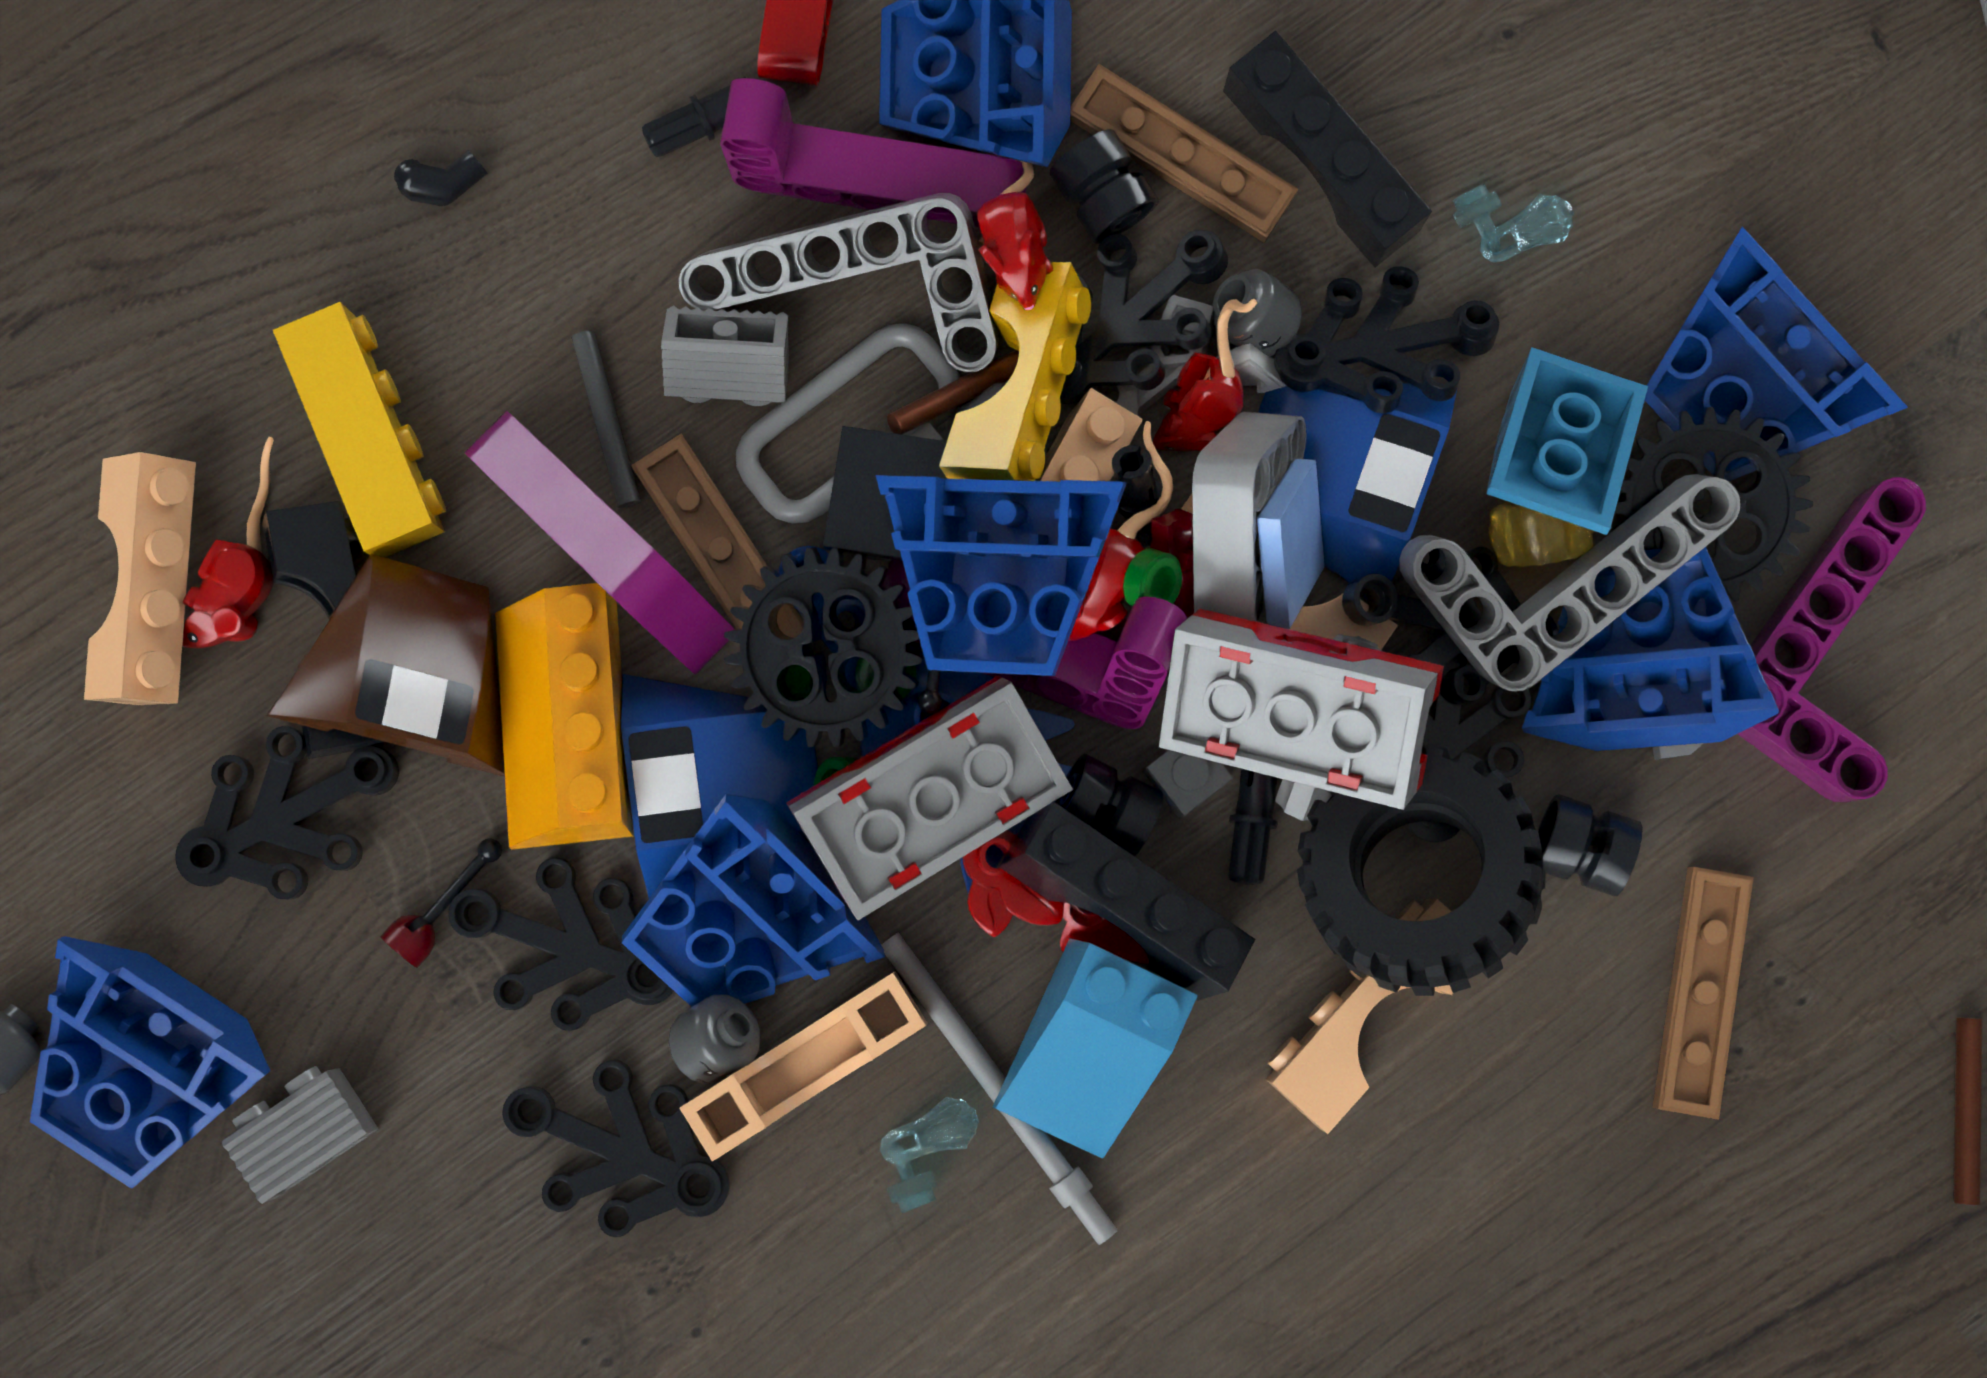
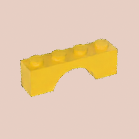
[939,262,1091,481]

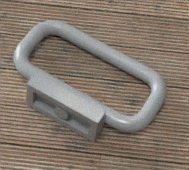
[736,323,961,524]

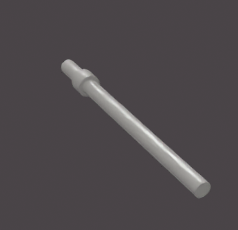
[881,932,1118,1245]

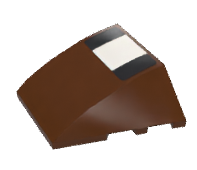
[266,554,505,776]

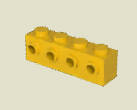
[273,302,446,557]

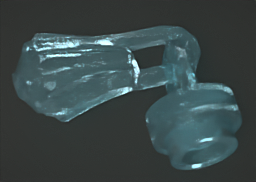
[1452,184,1574,263]
[880,1097,979,1214]

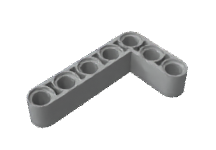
[679,193,1001,372]
[1192,411,1306,625]
[1399,474,1740,691]

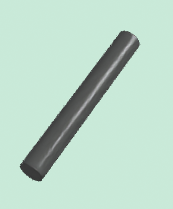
[571,331,641,508]

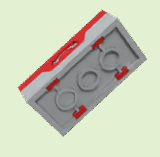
[1159,609,1444,810]
[786,676,1073,920]

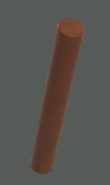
[887,350,1019,435]
[1954,1017,1982,1205]

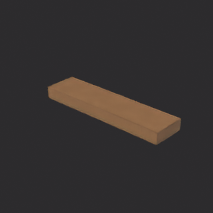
[1070,64,1298,243]
[631,434,804,638]
[1653,867,1754,1120]

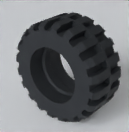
[1297,744,1546,996]

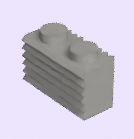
[661,306,789,406]
[222,1066,379,1204]

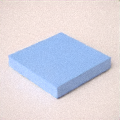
[1257,459,1325,629]

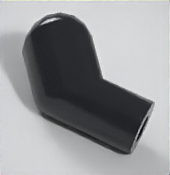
[394,150,488,206]

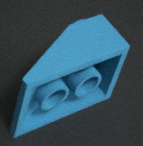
[1486,347,1648,535]
[993,938,1198,1159]

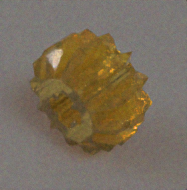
[1488,501,1595,568]

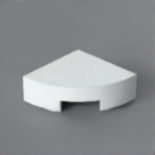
[1216,343,1286,393]

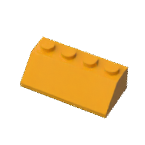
[495,583,633,850]

